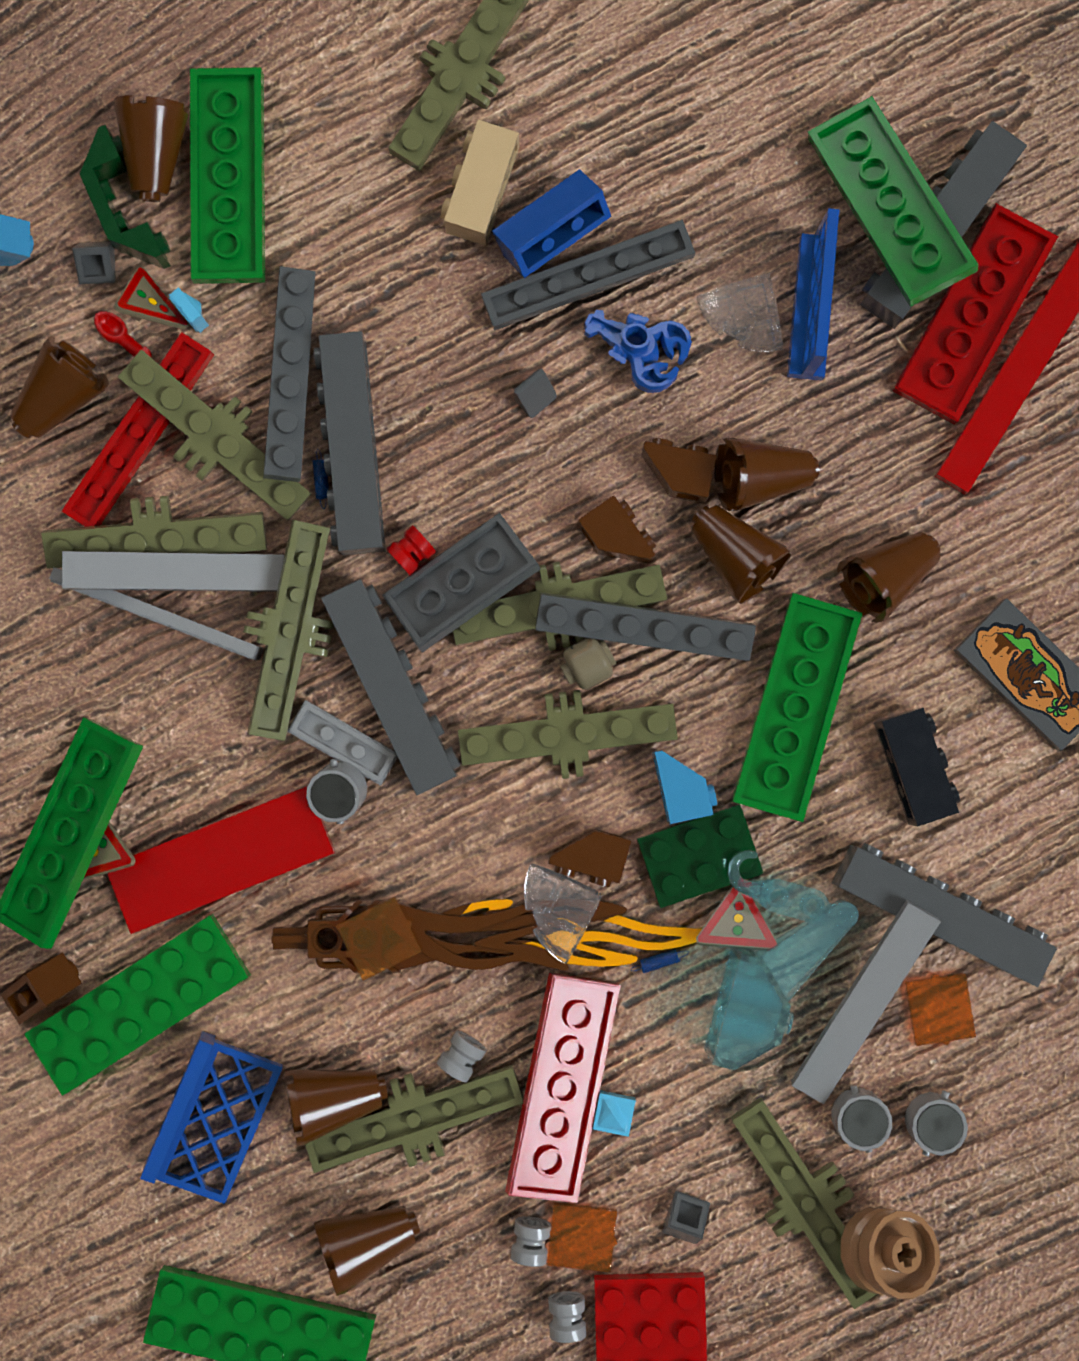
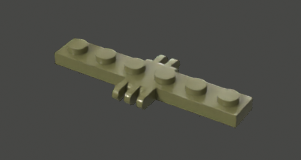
[388,0,529,172]
[118,350,312,521]
[41,496,267,569]
[243,520,334,741]
[453,561,667,651]
[458,690,678,779]
[305,1065,524,1173]
[731,1097,877,1309]

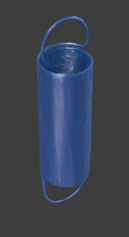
[312,449,329,509]
[631,949,689,973]

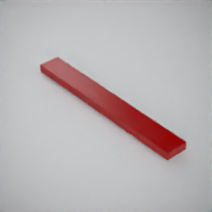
[934,240,1079,495]

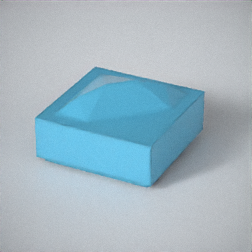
[169,287,209,333]
[593,1090,636,1137]

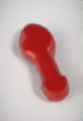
[94,311,152,358]

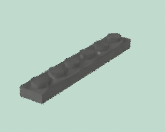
[481,220,695,331]
[263,266,316,482]
[535,592,756,661]

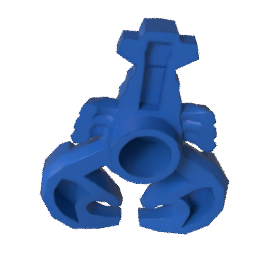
[584,309,692,393]

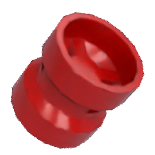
[386,525,436,576]

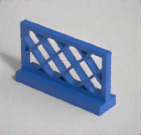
[787,208,840,381]
[140,1031,283,1204]

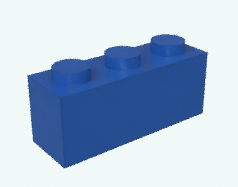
[492,169,612,278]

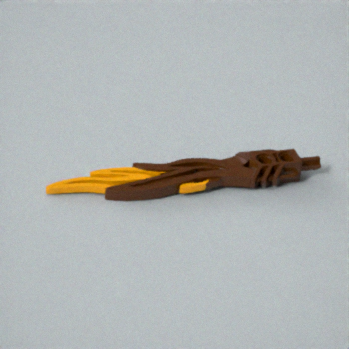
[272,897,702,974]

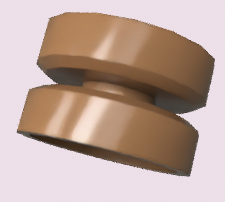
[841,1207,940,1299]

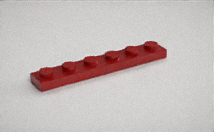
[62,332,214,527]

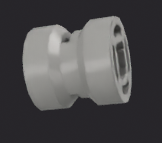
[437,1030,487,1083]
[510,1216,551,1267]
[548,1291,586,1343]

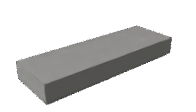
[287,700,398,786]

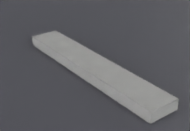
[62,551,285,592]
[49,567,264,661]
[791,899,941,1104]

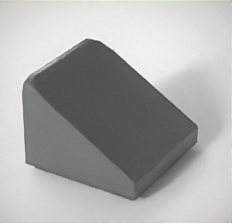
[72,241,116,284]
[514,368,557,418]
[662,1191,710,1244]

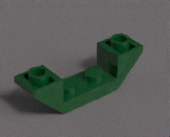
[80,125,171,269]

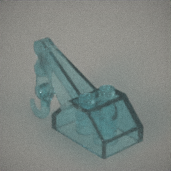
[704,850,859,1071]

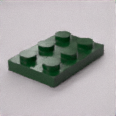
[636,804,764,908]

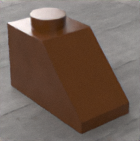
[0,952,82,1025]

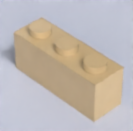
[440,120,520,246]

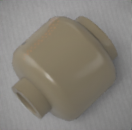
[560,638,616,690]

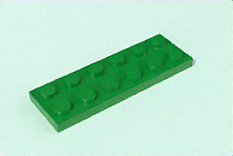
[190,67,265,284]
[807,96,979,307]
[731,593,863,822]
[0,717,143,949]
[24,914,251,1096]
[143,1265,376,1361]

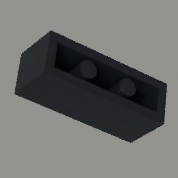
[874,708,960,827]

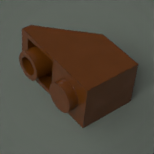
[641,438,716,503]
[577,495,656,563]
[548,829,631,887]

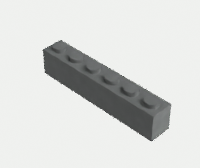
[860,121,1027,329]
[314,331,386,556]
[321,579,461,795]
[832,843,1057,987]

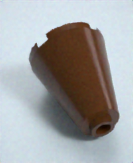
[114,95,189,202]
[10,336,109,438]
[714,438,820,511]
[691,505,791,604]
[837,532,940,623]
[284,1070,388,1147]
[314,1207,421,1296]

